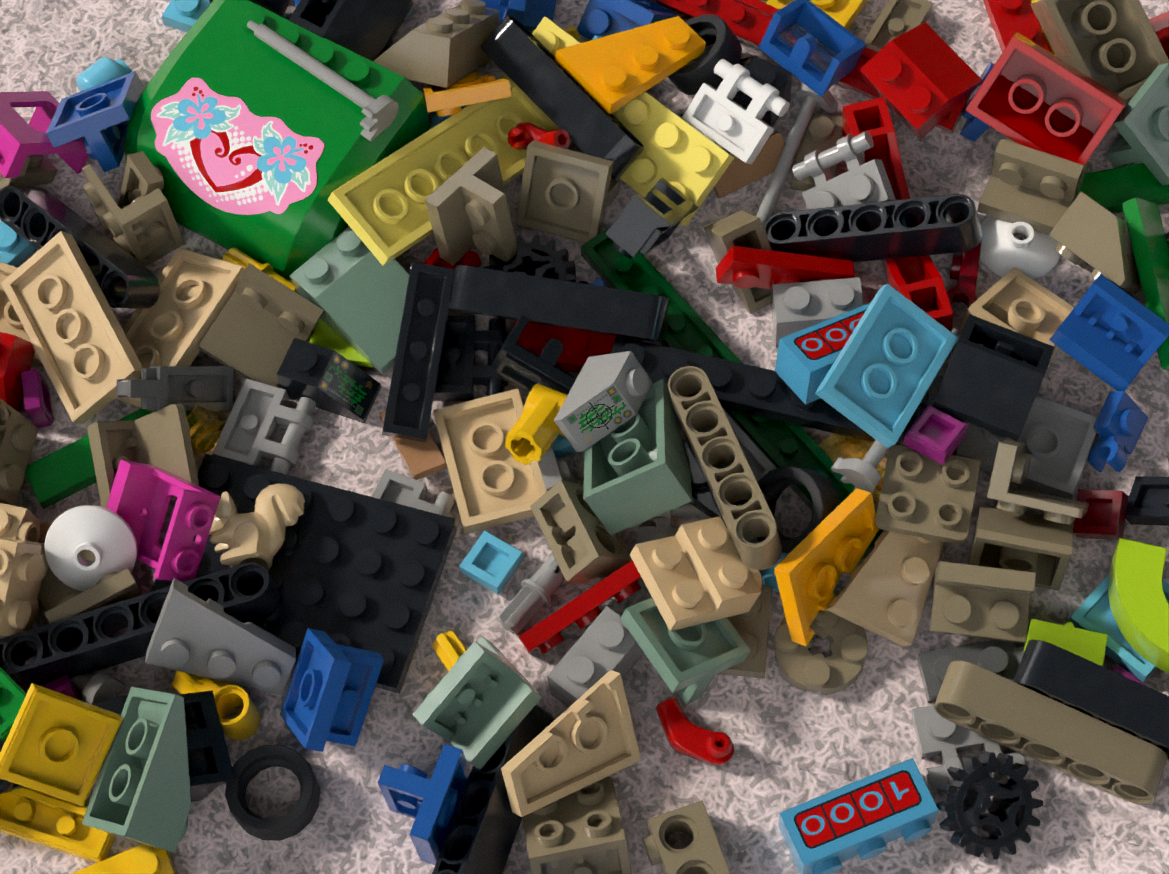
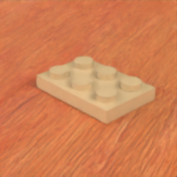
[433,388,547,534]

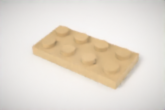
[1,231,143,424]
[114,247,245,412]

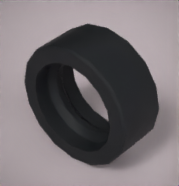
[668,14,742,95]
[757,466,839,553]
[225,745,320,841]

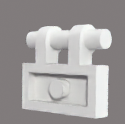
[682,59,790,165]

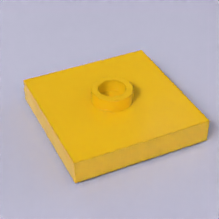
[0,683,123,807]

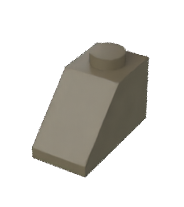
[704,210,772,314]

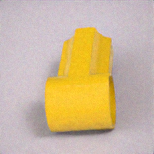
[505,384,567,465]
[171,670,261,740]

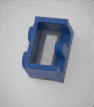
[758,0,867,97]

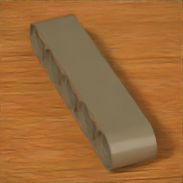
[668,366,782,570]
[934,661,1168,805]

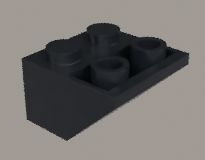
[288,0,414,61]
[932,314,1055,442]

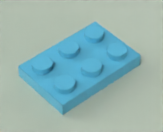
[815,283,958,448]

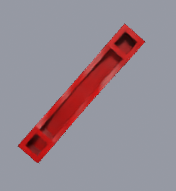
[843,97,954,332]

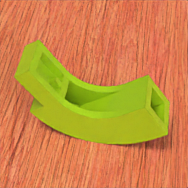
[1108,538,1169,673]

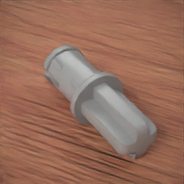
[498,552,565,634]

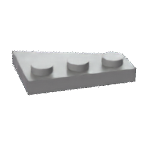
[145,578,296,695]

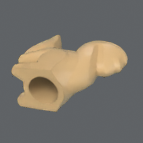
[209,483,305,571]

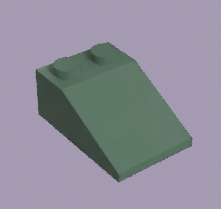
[289,226,448,374]
[583,379,692,535]
[82,687,191,853]

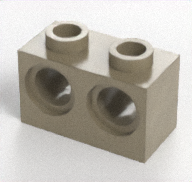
[530,480,632,585]
[642,800,731,874]

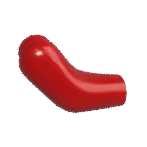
[656,698,734,765]

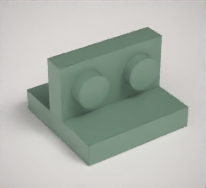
[1105,63,1169,186]
[620,598,751,705]
[412,636,543,769]

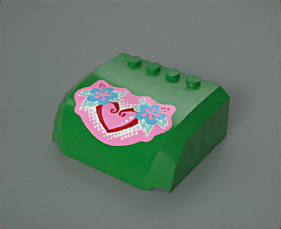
[125,0,431,280]

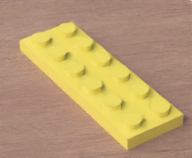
[503,16,735,227]
[328,79,559,266]

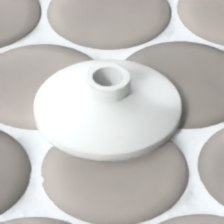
[980,216,1061,280]
[44,505,137,592]

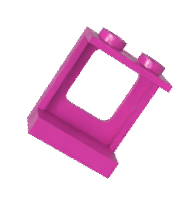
[0,91,89,178]
[106,459,220,582]

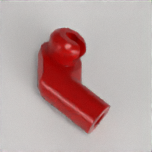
[508,122,571,151]

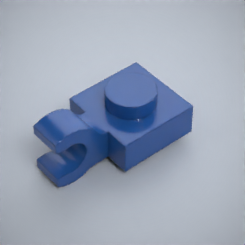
[1088,391,1148,472]

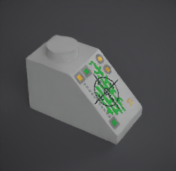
[554,351,653,452]

